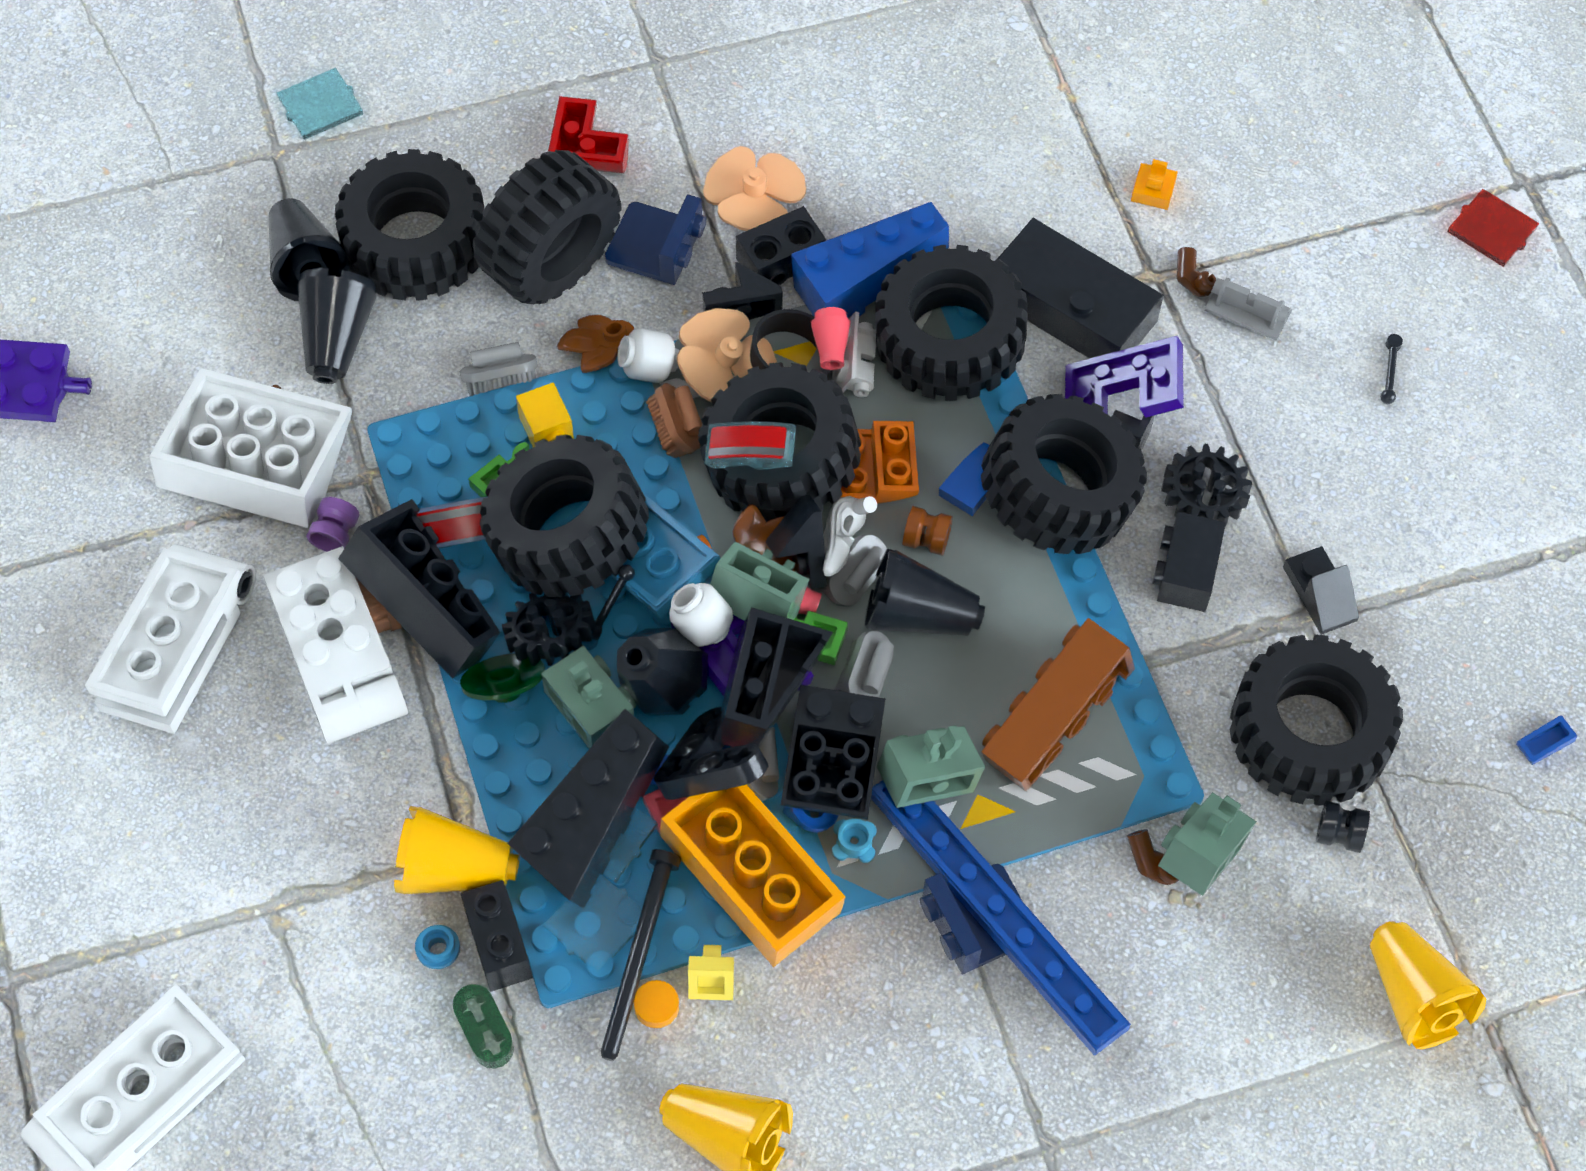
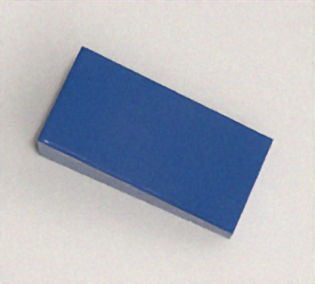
[1516,715,1577,765]

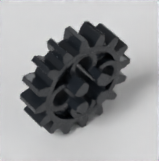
[1161,444,1252,525]
[502,592,596,666]

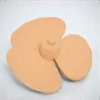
[703,146,806,231]
[677,308,777,402]

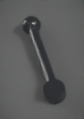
[1380,334,1403,404]
[591,565,635,640]

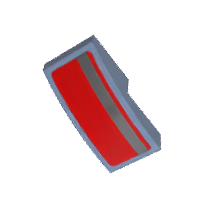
[417,497,488,549]

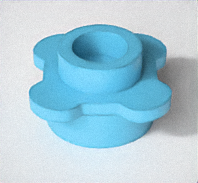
[832,819,877,863]

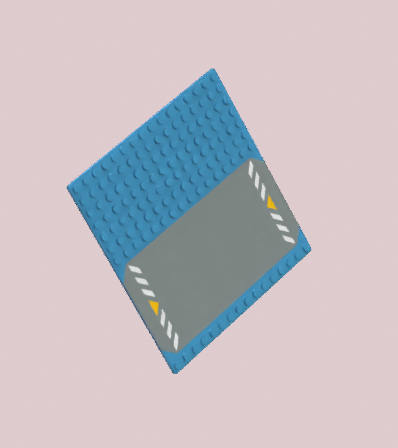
[367,300,1204,1008]

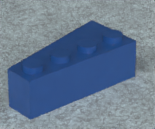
[791,202,949,318]

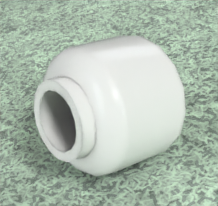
[618,328,679,383]
[670,583,733,647]

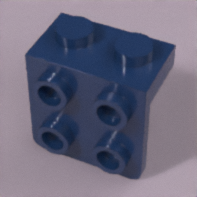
[605,194,707,285]
[920,864,1022,975]

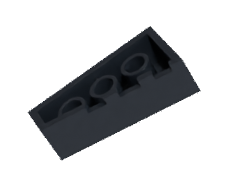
[338,499,500,679]
[507,709,669,909]

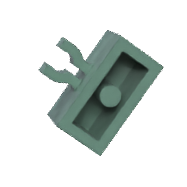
[710,541,809,621]
[541,645,636,749]
[876,725,985,808]
[1158,792,1257,896]

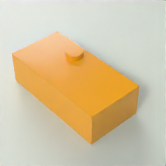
[660,785,846,967]

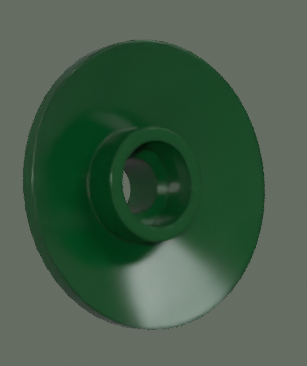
[460,653,545,703]

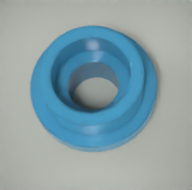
[415,925,460,969]

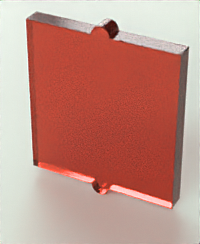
[1447,189,1539,267]

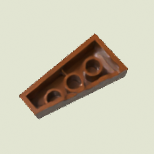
[981,618,1135,792]

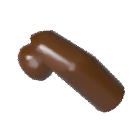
[1177,247,1216,297]
[1127,829,1179,885]

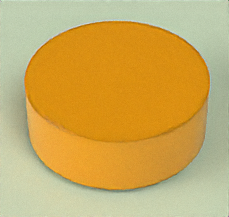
[634,980,679,1028]

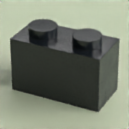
[1152,511,1226,612]

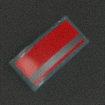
[704,422,796,470]

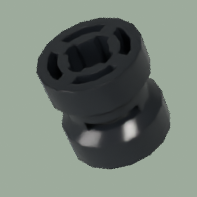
[1316,801,1370,853]

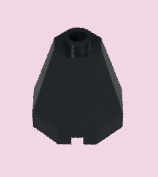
[617,628,708,716]

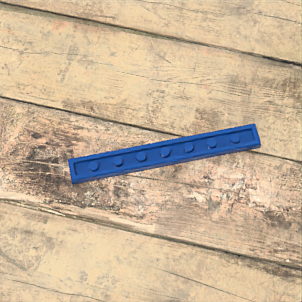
[871,780,1131,1056]

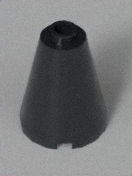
[269,198,349,301]
[297,268,377,384]
[864,549,985,636]

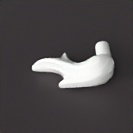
[823,496,877,576]

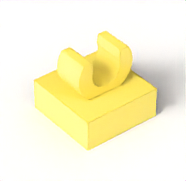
[688,945,734,1000]

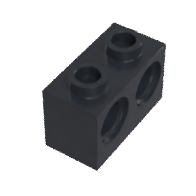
[736,206,826,285]
[460,880,533,992]

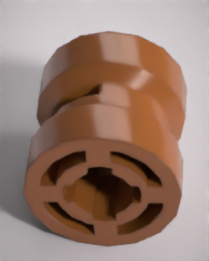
[902,506,953,556]

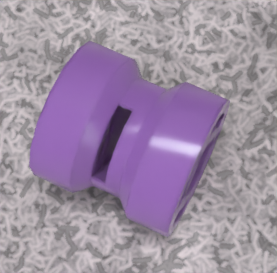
[306,497,360,552]

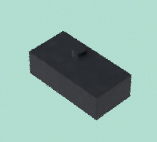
[998,218,1164,359]

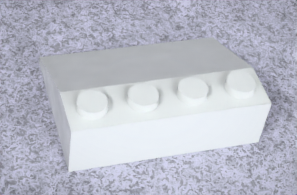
[150,368,352,528]

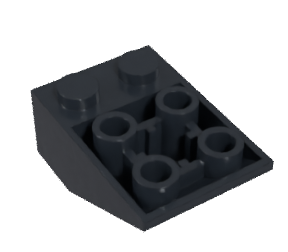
[780,685,886,820]

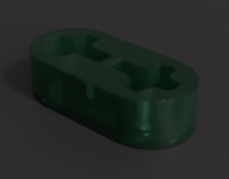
[453,984,514,1069]

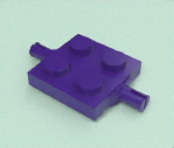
[0,339,92,422]

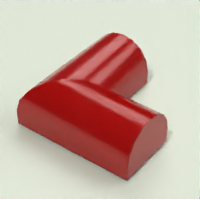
[548,96,629,174]

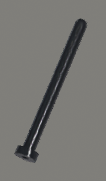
[601,849,682,1061]

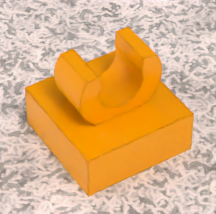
[1131,159,1178,210]

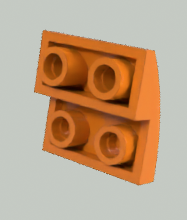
[840,421,919,504]

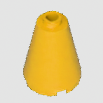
[394,806,520,894]
[1370,921,1487,1050]
[659,1083,793,1171]

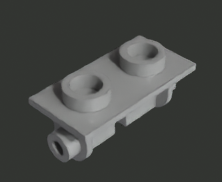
[1204,277,1292,341]

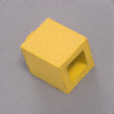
[516,382,574,447]

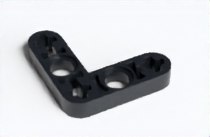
[654,707,769,800]

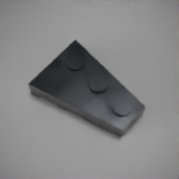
[713,607,833,747]

